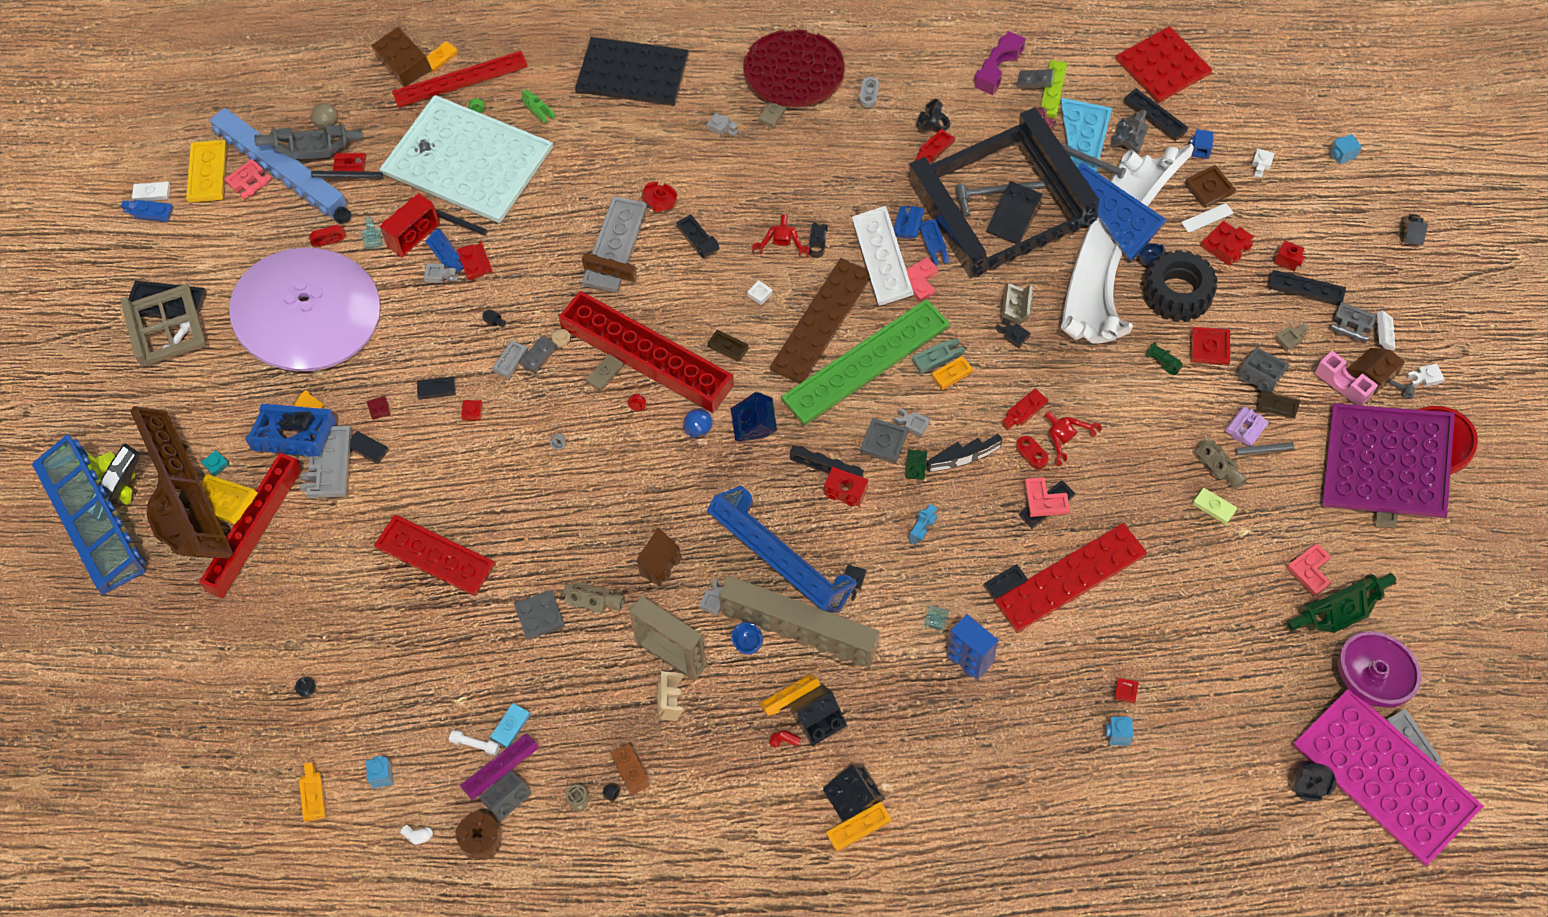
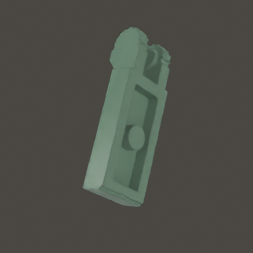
[912,338,966,374]

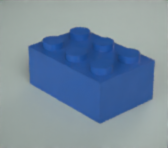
[947,614,999,680]

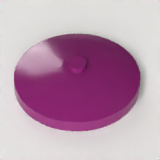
[1338,631,1421,708]

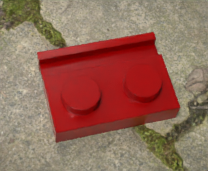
[457,241,493,281]

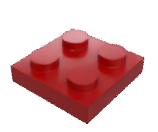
[1191,327,1230,365]

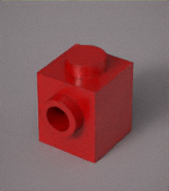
[1274,240,1305,272]

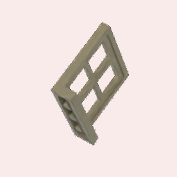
[120,284,206,367]

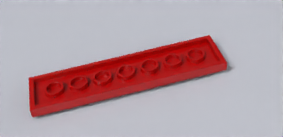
[994,523,1147,633]

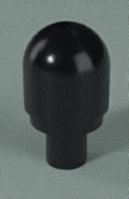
[482,309,506,327]

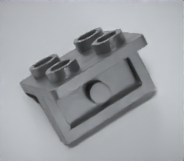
[1111,109,1148,153]

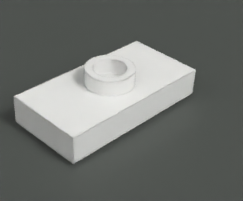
[132,182,170,201]
[1377,310,1395,351]

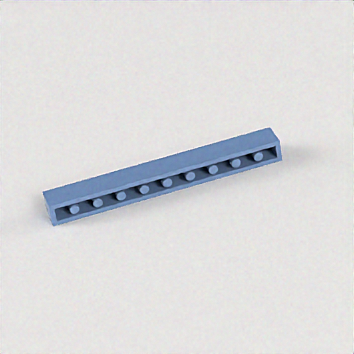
[209,107,347,218]

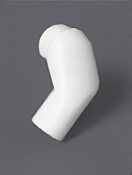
[400,825,433,845]

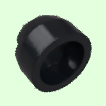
[602,783,620,802]

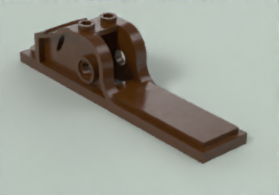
[130,406,233,558]

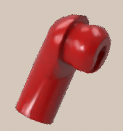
[769,730,801,748]

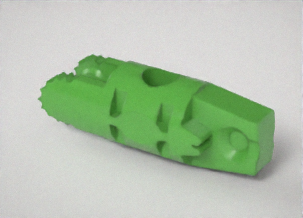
[521,89,556,123]

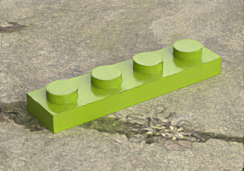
[1040,60,1067,119]

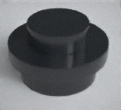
[333,207,352,224]
[295,677,316,697]

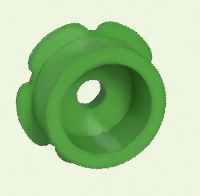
[468,98,485,113]

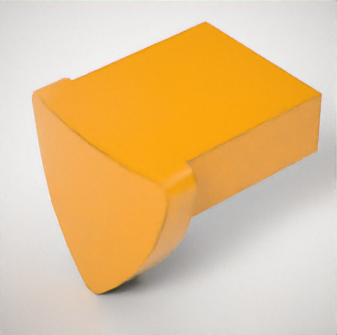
[292,390,324,408]

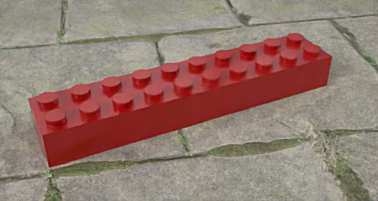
[558,291,734,413]

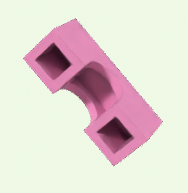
[1315,351,1378,406]

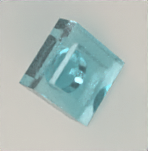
[924,605,949,631]

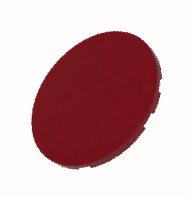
[743,29,845,107]

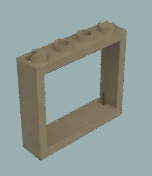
[629,596,707,682]

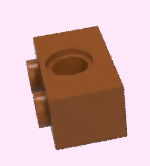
[611,744,650,796]

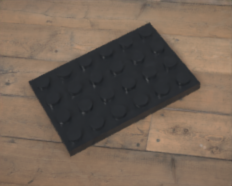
[575,37,689,106]

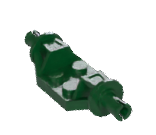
[1286,573,1397,633]

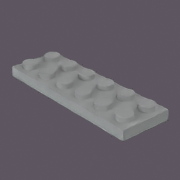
[582,196,648,293]

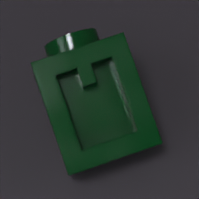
[905,449,928,480]

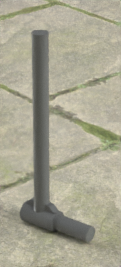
[955,181,1047,217]

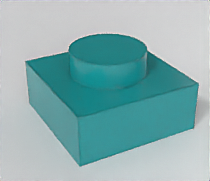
[201,450,229,476]

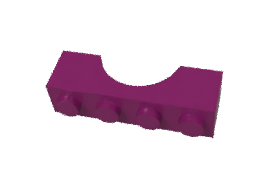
[974,31,1026,95]

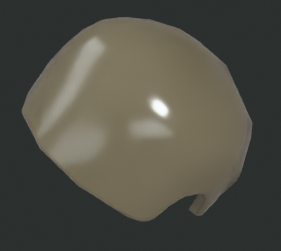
[311,103,338,129]

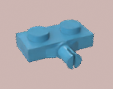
[909,504,938,545]

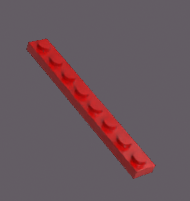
[392,51,528,107]

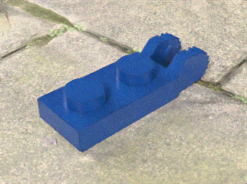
[919,219,949,266]

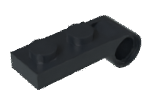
[676,214,720,259]

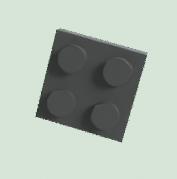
[860,418,909,464]
[514,590,565,641]

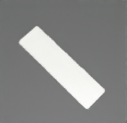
[1182,203,1233,233]

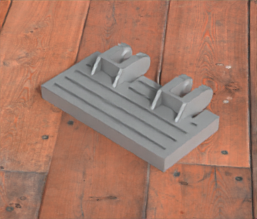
[300,426,351,498]

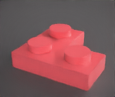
[906,257,938,303]
[1025,477,1070,517]
[1287,543,1331,597]

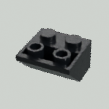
[788,685,847,746]

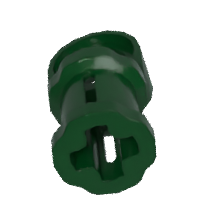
[1146,342,1183,375]

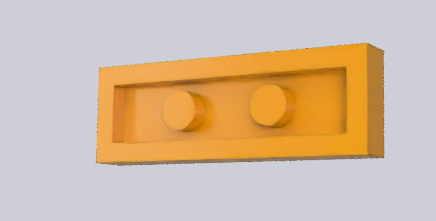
[758,673,820,716]
[826,802,892,853]

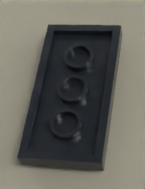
[128,280,206,319]

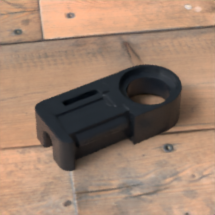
[808,223,828,258]

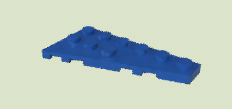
[1077,162,1166,262]

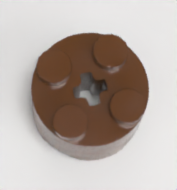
[455,811,502,861]

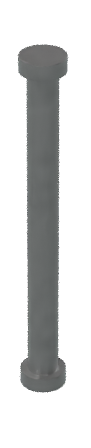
[1061,144,1126,179]

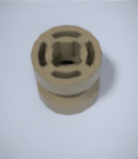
[566,784,589,811]

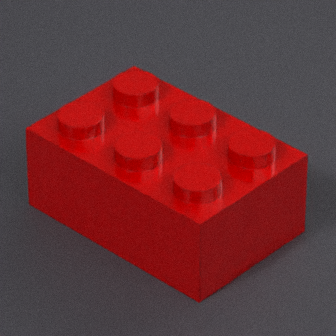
[380,193,440,258]

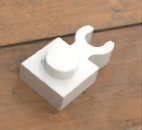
[1406,364,1444,387]

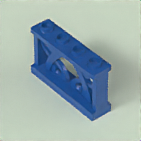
[245,403,337,457]

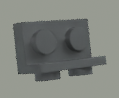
[479,770,531,821]

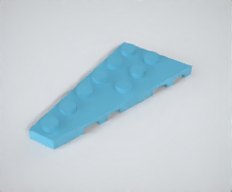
[1060,98,1112,172]

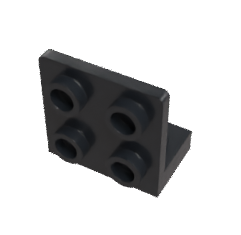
[823,764,885,822]

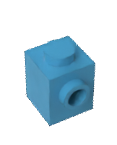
[1330,134,1362,165]
[1105,717,1133,745]
[366,756,393,788]

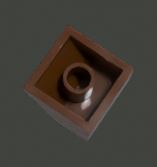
[1346,348,1405,395]
[637,528,681,586]

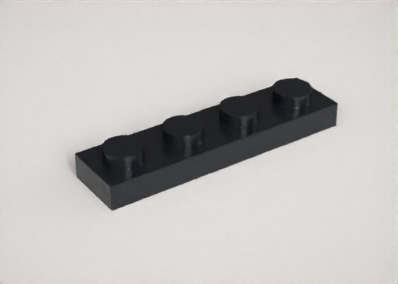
[1124,88,1189,141]
[1268,270,1346,306]
[790,445,864,478]

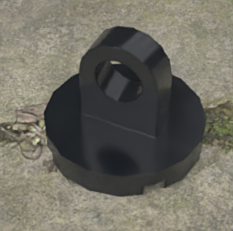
[916,98,950,132]
[1292,761,1337,801]

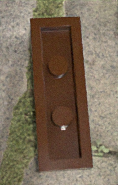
[582,253,637,282]

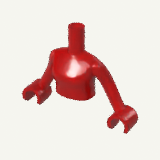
[752,214,809,258]
[1044,411,1102,466]

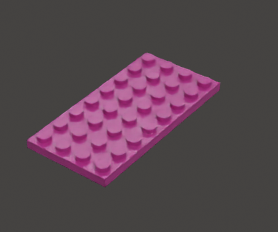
[1292,689,1484,867]

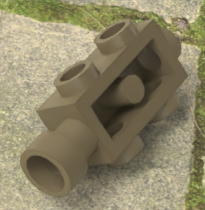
[1196,438,1248,489]
[563,581,625,612]

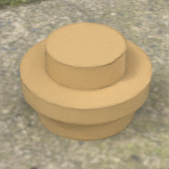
[552,329,571,347]

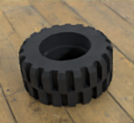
[1143,250,1218,322]

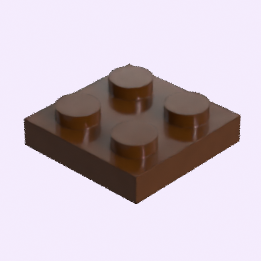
[1185,165,1236,208]

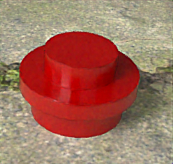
[627,394,646,411]

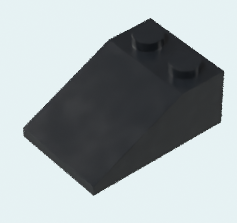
[986,181,1043,244]

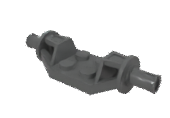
[254,124,362,159]

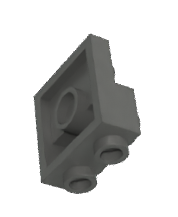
[1238,347,1290,392]

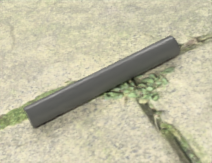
[1235,442,1294,456]

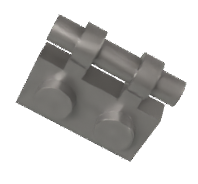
[1330,302,1377,343]

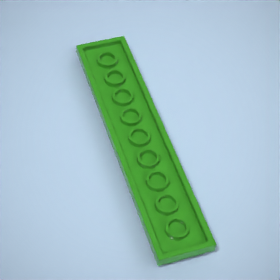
[781,299,950,426]

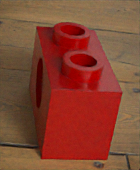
[824,467,869,507]

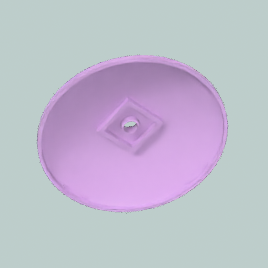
[229,248,380,371]

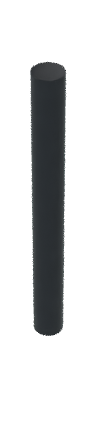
[311,170,383,179]
[435,209,488,236]

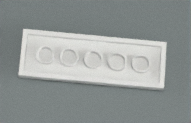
[852,206,914,306]

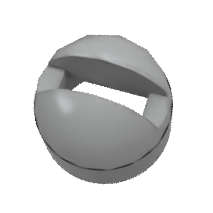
[550,433,566,450]

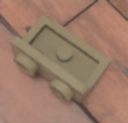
[1001,283,1033,324]

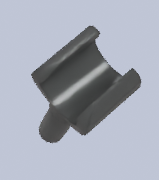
[1389,380,1415,399]

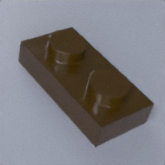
[707,330,749,362]
[1257,390,1300,418]

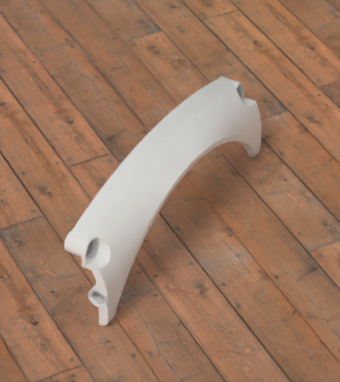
[1061,144,1193,343]

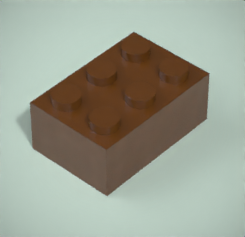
[371,27,431,87]

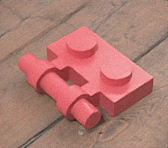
[224,159,272,200]

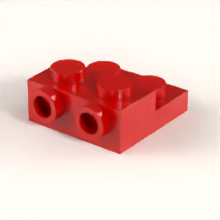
[1200,220,1254,266]

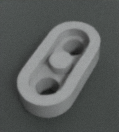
[860,77,879,108]

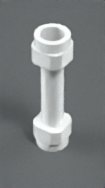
[162,321,191,359]
[449,730,500,756]

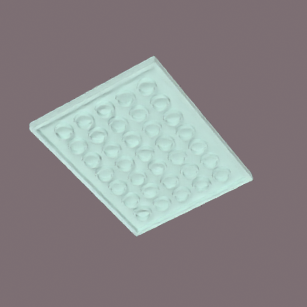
[379,95,553,223]

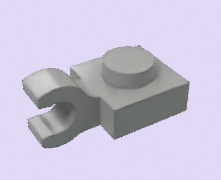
[707,113,738,136]
[424,263,458,283]

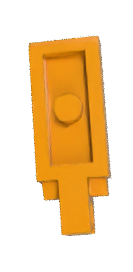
[299,762,326,822]

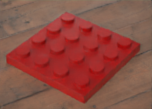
[1115,26,1213,103]

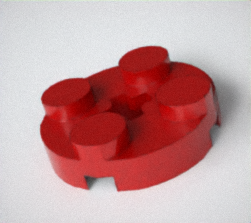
[641,182,677,212]

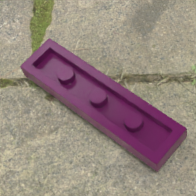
[459,733,539,800]

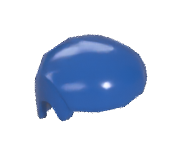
[683,409,713,438]
[731,622,763,655]

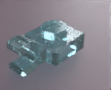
[362,216,383,249]

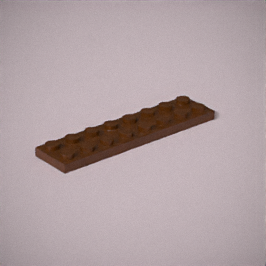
[770,258,871,384]

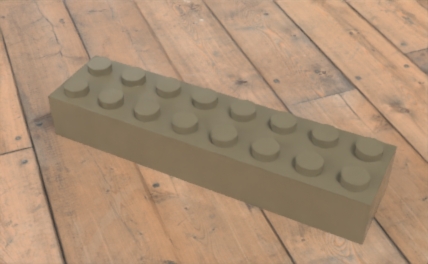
[719,576,880,668]

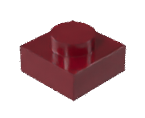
[366,396,391,420]

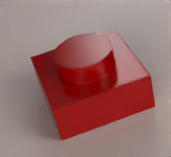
[461,400,483,420]
[1114,678,1139,704]

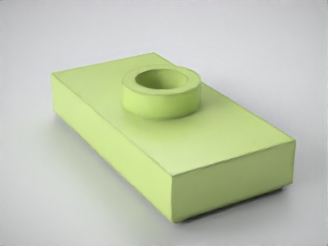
[1192,488,1237,525]

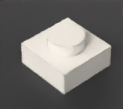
[747,280,773,305]

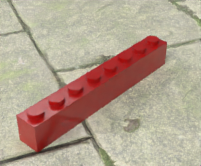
[199,453,302,599]

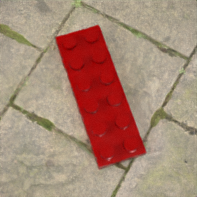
[374,514,495,596]

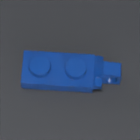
[121,200,174,222]
[425,228,463,272]

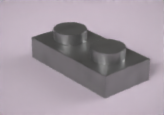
[1017,69,1054,89]
[520,336,557,374]

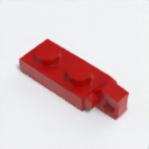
[915,129,955,163]
[1002,388,1049,431]

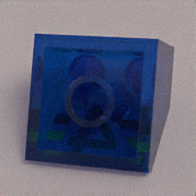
[731,392,777,442]

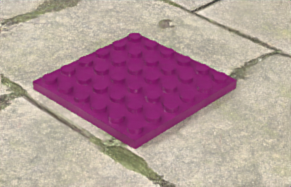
[1323,403,1455,518]

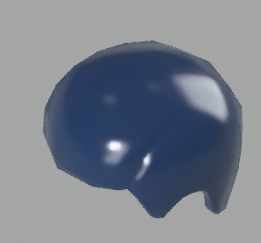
[1138,243,1166,267]

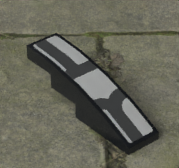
[926,434,1003,472]
[86,443,140,522]

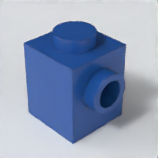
[1190,129,1214,159]

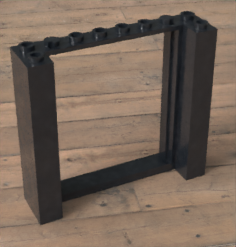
[909,107,1099,279]

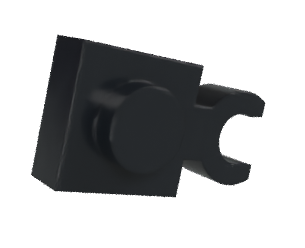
[996,318,1031,349]
[278,412,314,431]
[845,565,867,601]

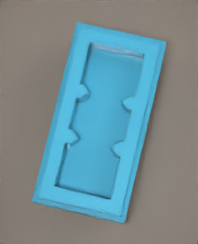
[490,703,531,748]

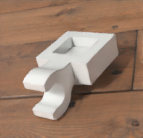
[1252,148,1275,178]

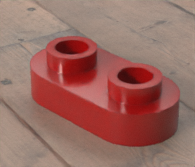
[309,225,346,247]
[1016,436,1048,469]

